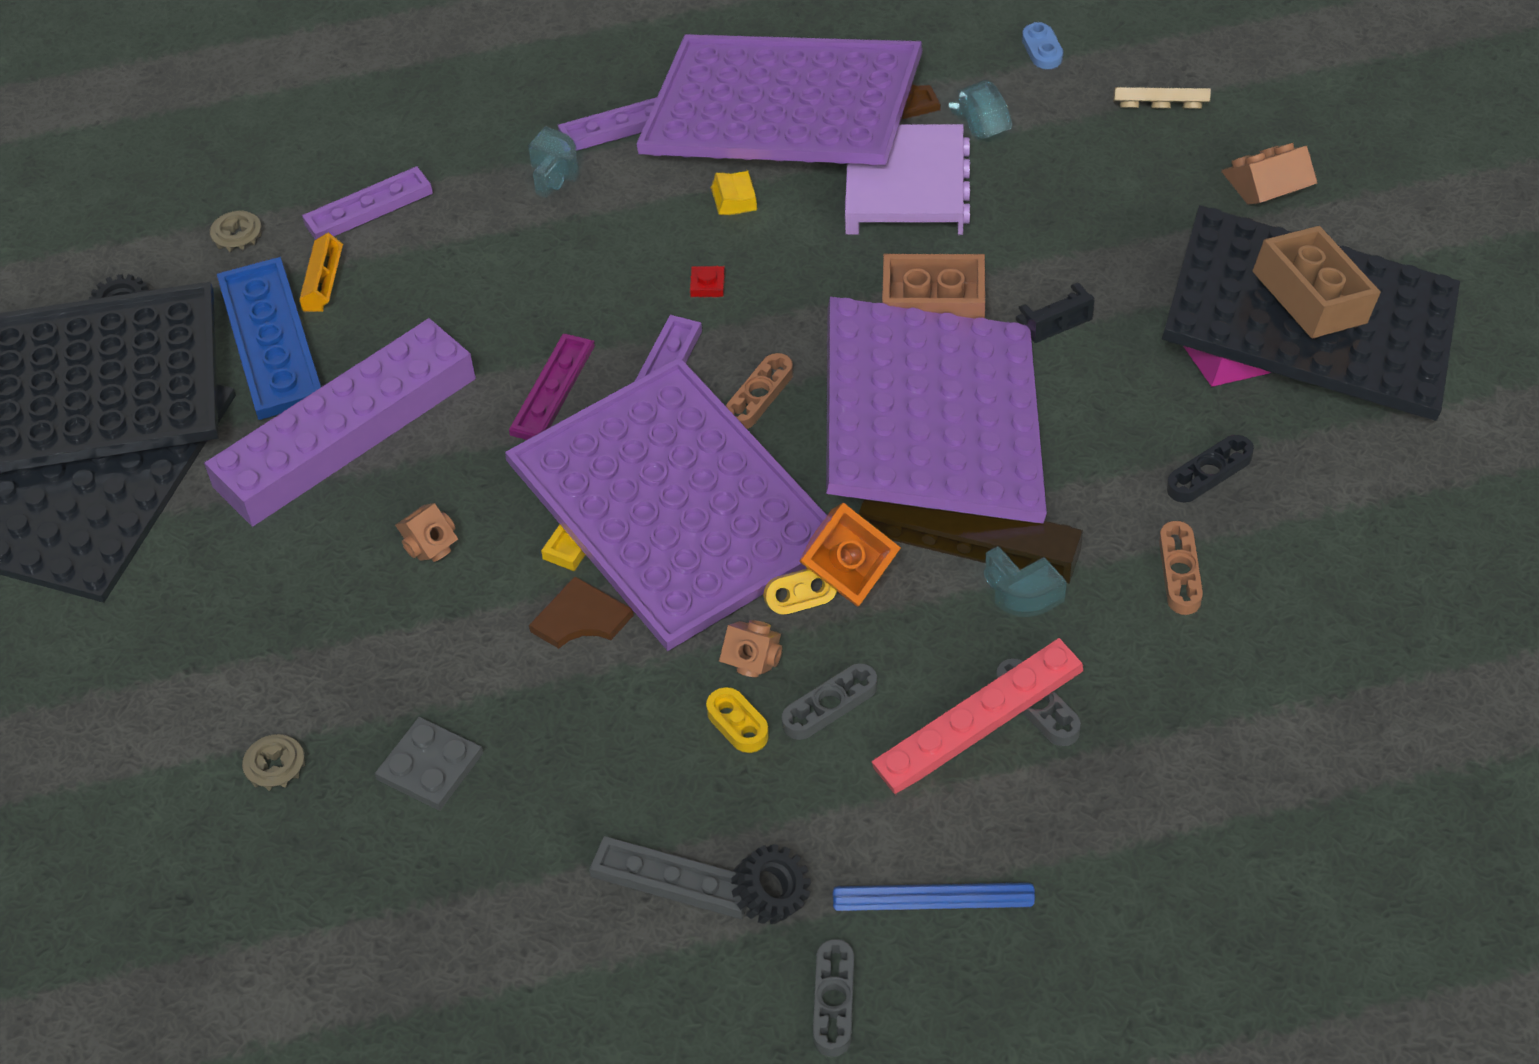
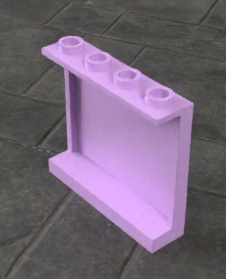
[845,124,970,235]

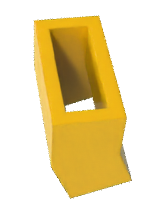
[711,171,757,215]

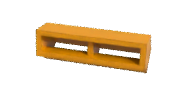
[299,233,343,312]

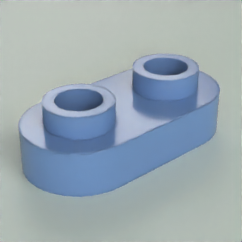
[1022,22,1063,69]

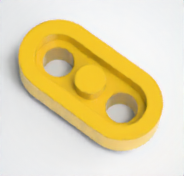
[763,568,837,614]
[706,688,769,753]

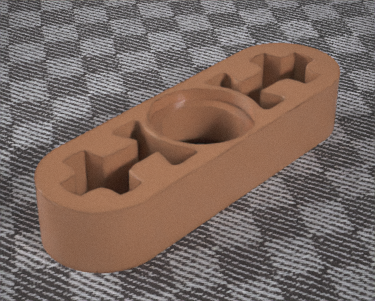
[726,353,793,429]
[1159,521,1203,615]

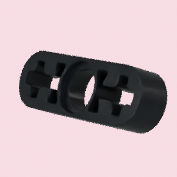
[1167,435,1254,503]

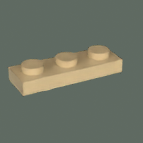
[1113,87,1211,109]

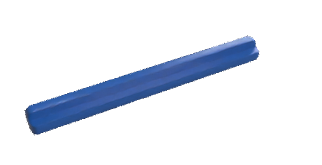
[833,883,1035,911]

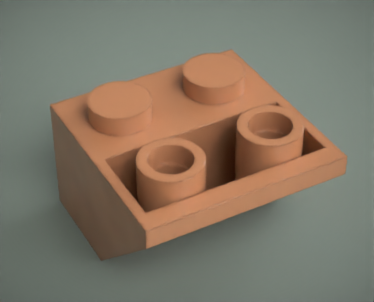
[1221,143,1317,205]

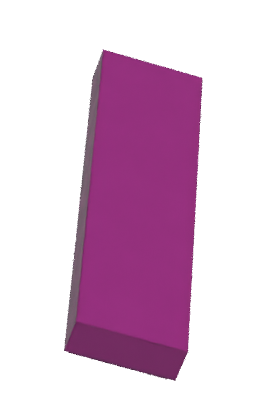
[509,333,595,440]

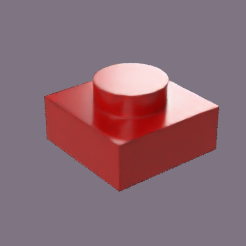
[690,266,725,297]

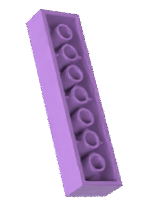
[204,318,476,527]

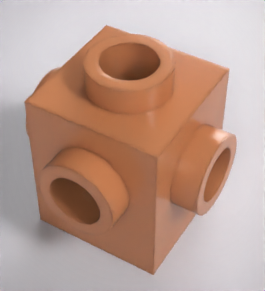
[395,503,458,562]
[719,620,782,677]

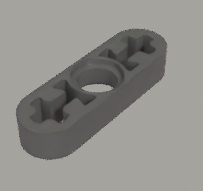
[996,658,1081,746]
[782,664,877,740]
[813,939,854,1057]

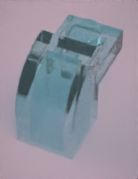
[949,80,1013,139]
[528,126,579,198]
[984,546,1066,617]

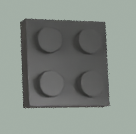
[375,717,483,811]

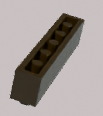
[859,499,1083,584]

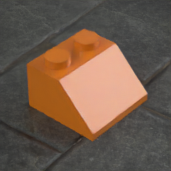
[799,503,901,607]

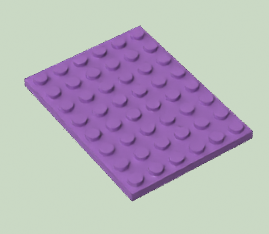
[637,35,922,165]
[826,297,1047,524]
[505,357,827,651]

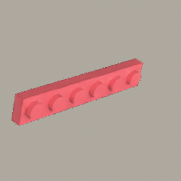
[871,638,1083,794]

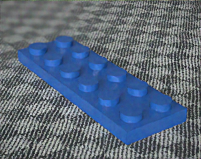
[217,257,321,420]

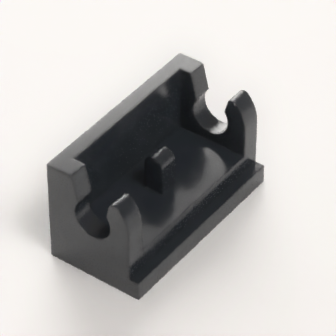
[1016,282,1095,343]

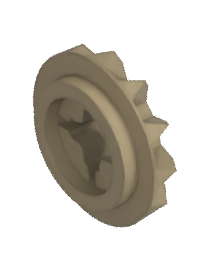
[210,211,262,252]
[242,734,305,791]

